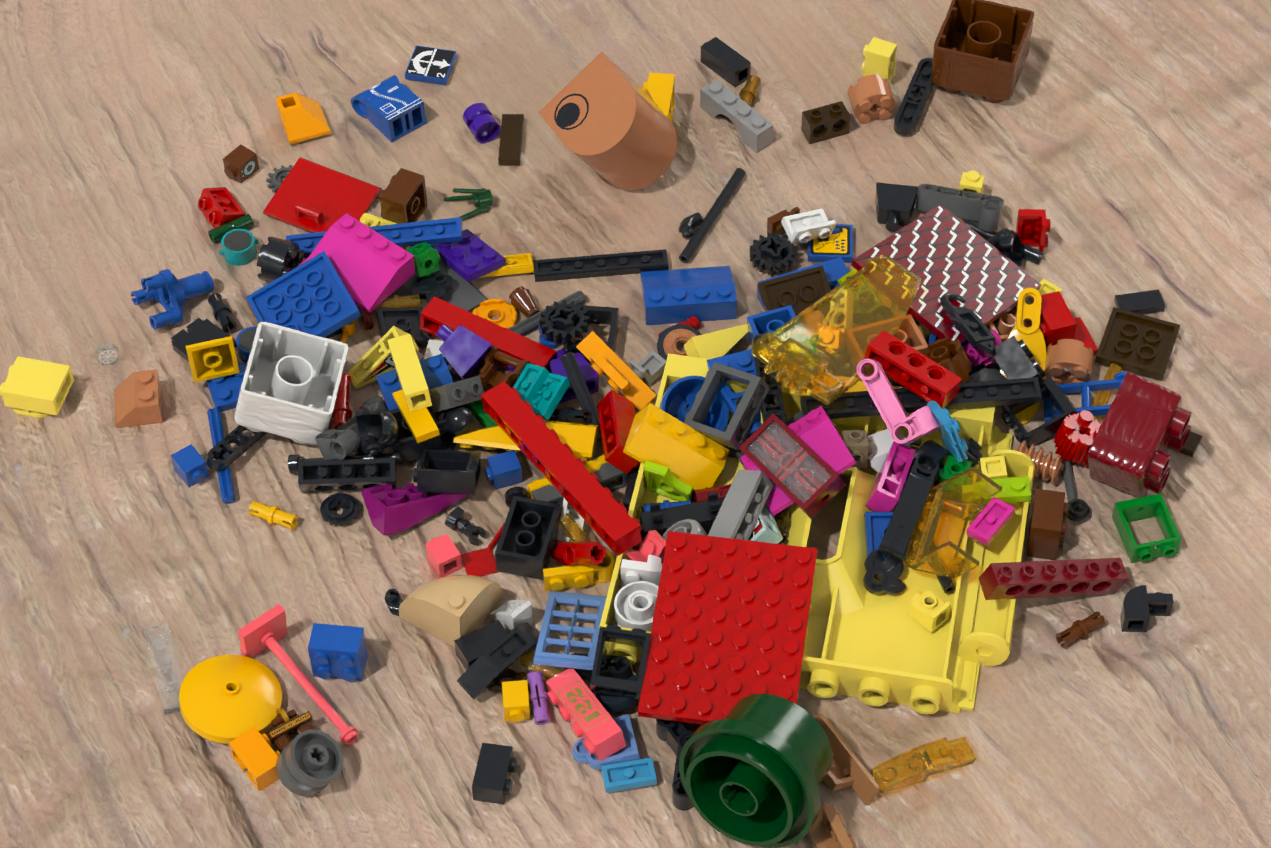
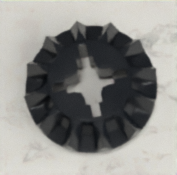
[320,493,359,527]

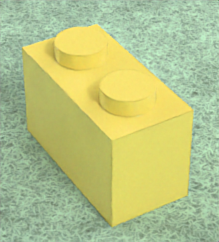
[861,37,897,84]

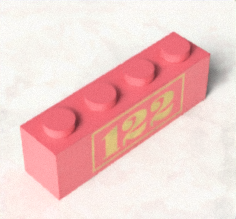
[546,668,626,761]

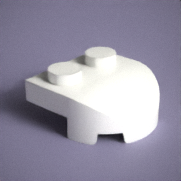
[621,555,662,588]

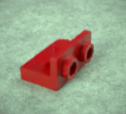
[198,187,246,228]

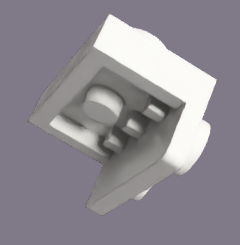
[781,208,836,244]

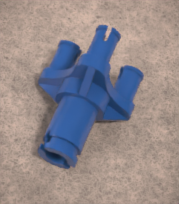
[131,269,214,330]

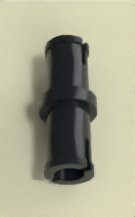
[208,293,237,333]
[548,407,592,425]

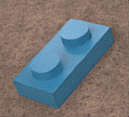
[601,757,657,793]

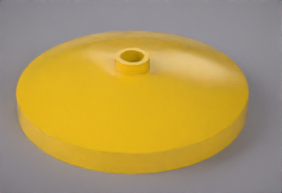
[179,654,282,744]

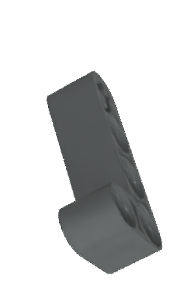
[916,184,1004,232]

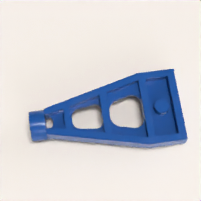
[707,349,762,439]

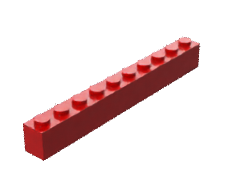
[481,381,642,556]

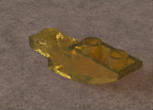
[870,737,976,794]

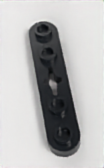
[894,58,934,135]

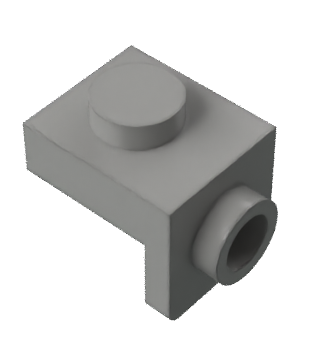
[629,350,666,385]

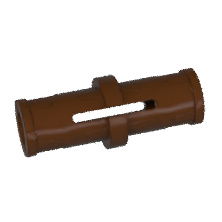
[1056,611,1105,648]

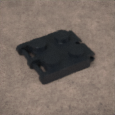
[170,318,237,362]

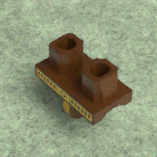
[268,707,314,752]

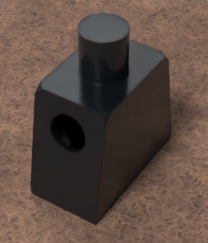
[875,182,918,232]

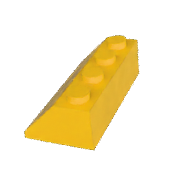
[623,403,729,490]

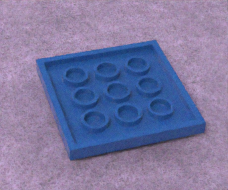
[246,251,362,338]

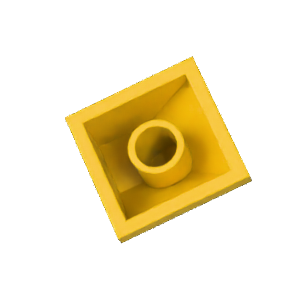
[186,336,240,383]

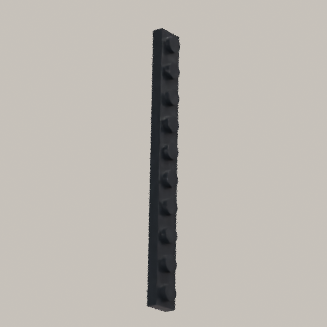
[800,377,1042,419]

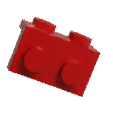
[1015,209,1051,252]

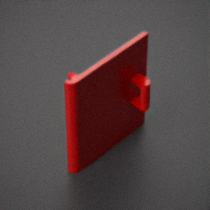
[263,157,382,233]

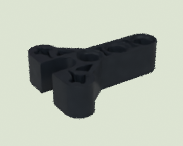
[656,719,703,811]

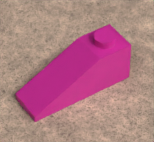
[865,441,916,512]

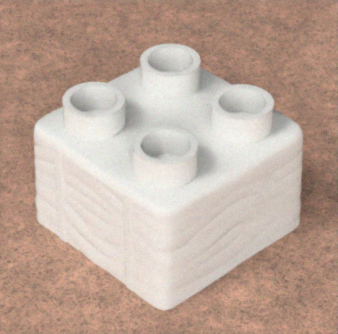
[234,322,348,445]

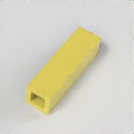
[387,334,432,412]

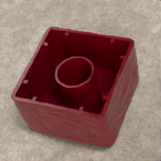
[1087,371,1192,498]

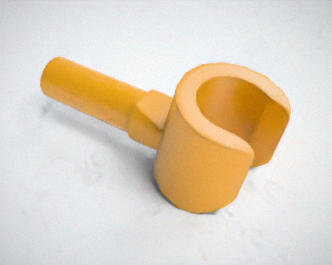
[340,320,356,343]

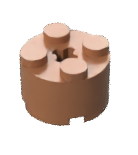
[848,74,896,124]
[1044,339,1094,385]

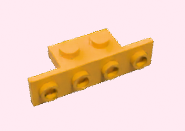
[576,331,657,411]

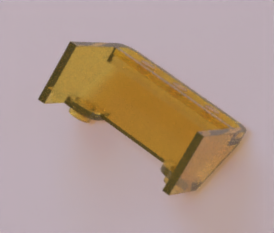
[904,467,1002,578]

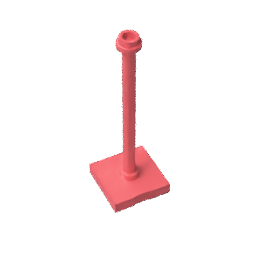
[238,604,359,745]

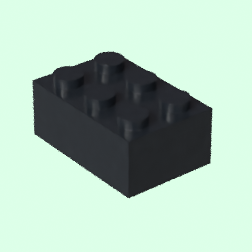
[495,496,561,579]

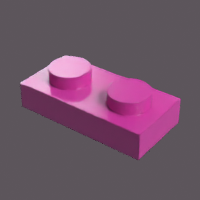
[967,497,1015,546]

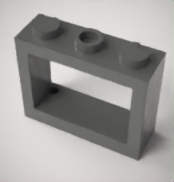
[684,362,770,450]

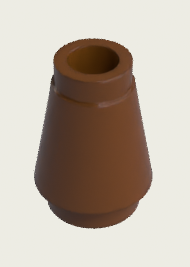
[509,286,540,317]

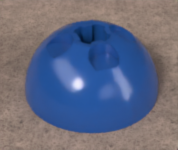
[660,376,729,431]

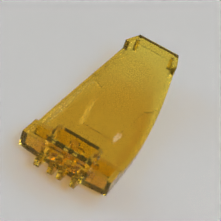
[751,254,922,406]

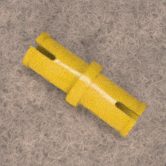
[249,500,299,530]

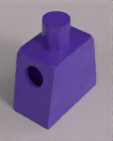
[436,324,493,379]
[549,349,599,404]

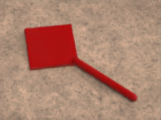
[461,523,505,577]

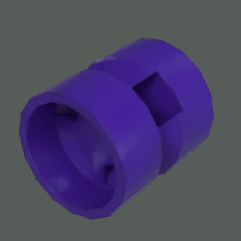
[463,103,500,143]

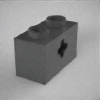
[429,375,484,413]

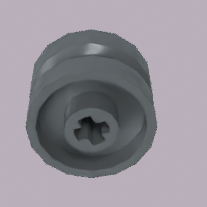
[276,729,343,796]

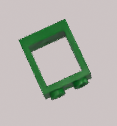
[1112,494,1181,563]

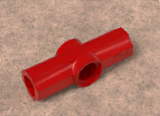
[551,540,607,566]

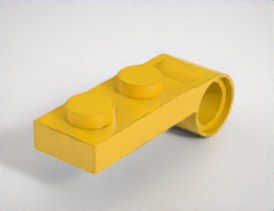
[543,550,615,591]

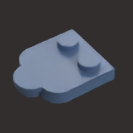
[572,714,640,770]

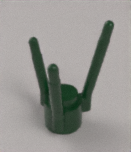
[444,188,493,221]

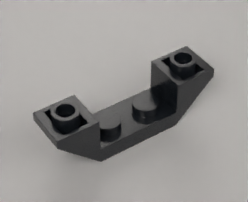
[457,622,539,699]

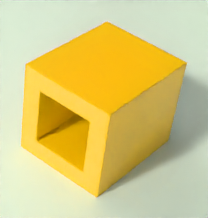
[502,680,530,722]

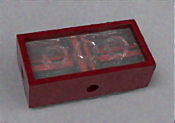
[739,413,846,519]

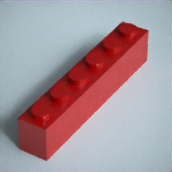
[419,296,556,372]

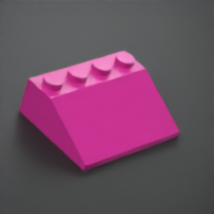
[306,213,415,313]
[740,406,856,515]

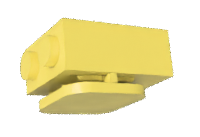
[0,356,74,418]

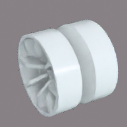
[614,581,659,632]

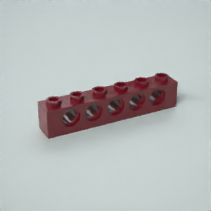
[978,558,1128,600]

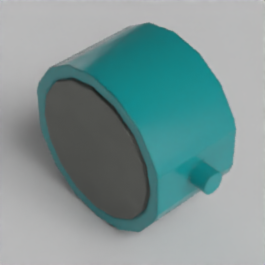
[219,229,259,266]

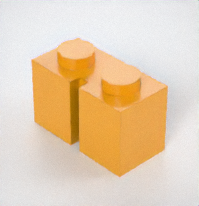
[229,727,280,791]

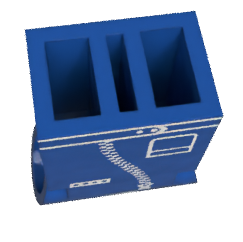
[351,75,427,142]

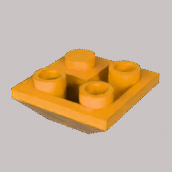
[275,93,331,144]

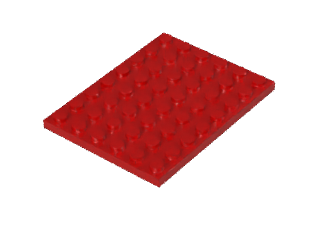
[638,531,817,725]

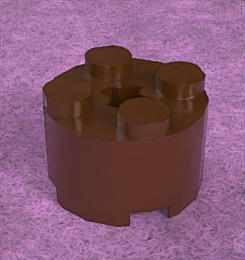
[924,337,972,383]

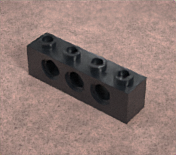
[298,458,397,492]

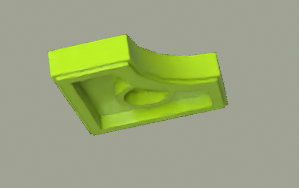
[643,460,695,504]

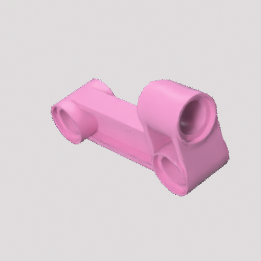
[857,359,940,444]

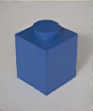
[171,444,209,487]
[485,450,523,490]

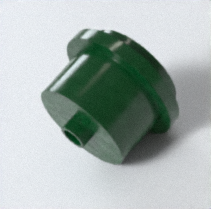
[679,694,832,848]

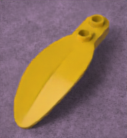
[1000,288,1047,425]

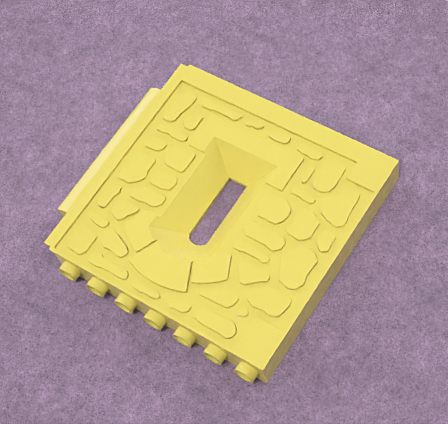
[599,353,1035,714]

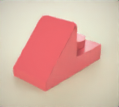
[625,530,666,562]

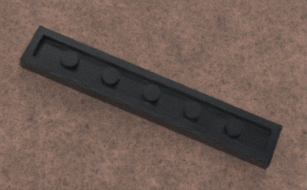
[533,249,669,282]

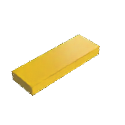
[480,253,534,278]
[392,390,440,443]

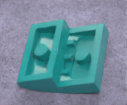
[513,363,570,421]

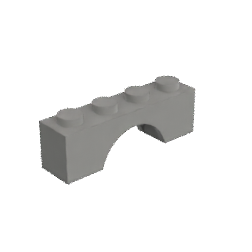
[700,79,773,153]

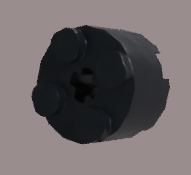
[257,237,304,282]

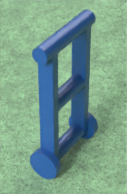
[1044,372,1127,423]

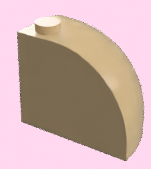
[399,575,502,647]

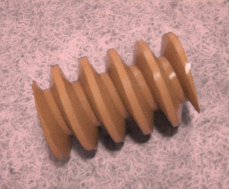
[1015,441,1064,485]

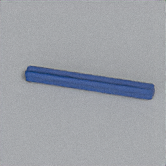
[207,407,235,504]

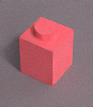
[425,534,462,578]

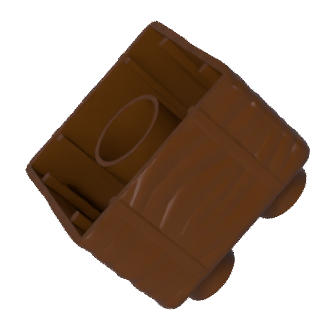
[931,0,1034,103]

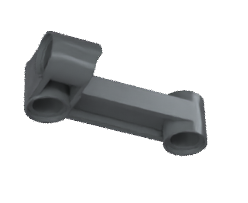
[315,396,388,460]

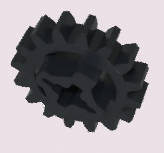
[750,233,798,275]
[539,300,590,345]

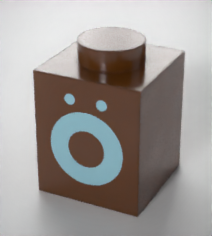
[223,145,259,183]

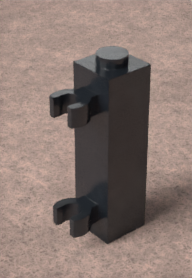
[640,492,725,539]

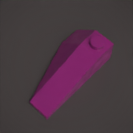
[362,483,469,536]

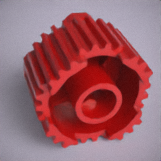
[1054,410,1102,467]

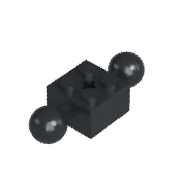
[354,406,475,464]

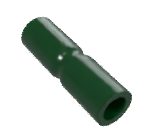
[208,214,254,243]

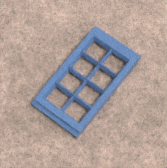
[534,591,607,670]

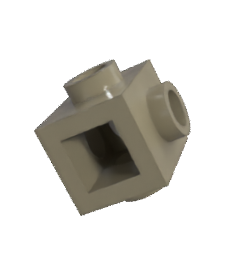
[842,430,872,468]

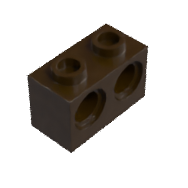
[801,101,850,144]

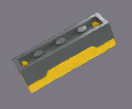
[527,454,627,511]

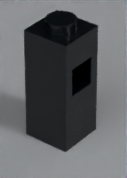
[701,37,751,87]

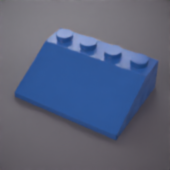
[640,266,737,325]

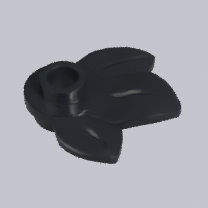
[410,274,453,303]
[863,550,906,595]

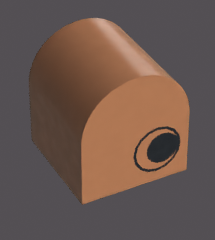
[538,52,677,190]

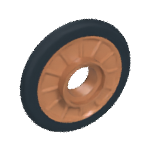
[657,325,702,361]

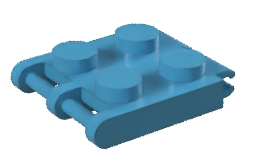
[927,401,968,463]

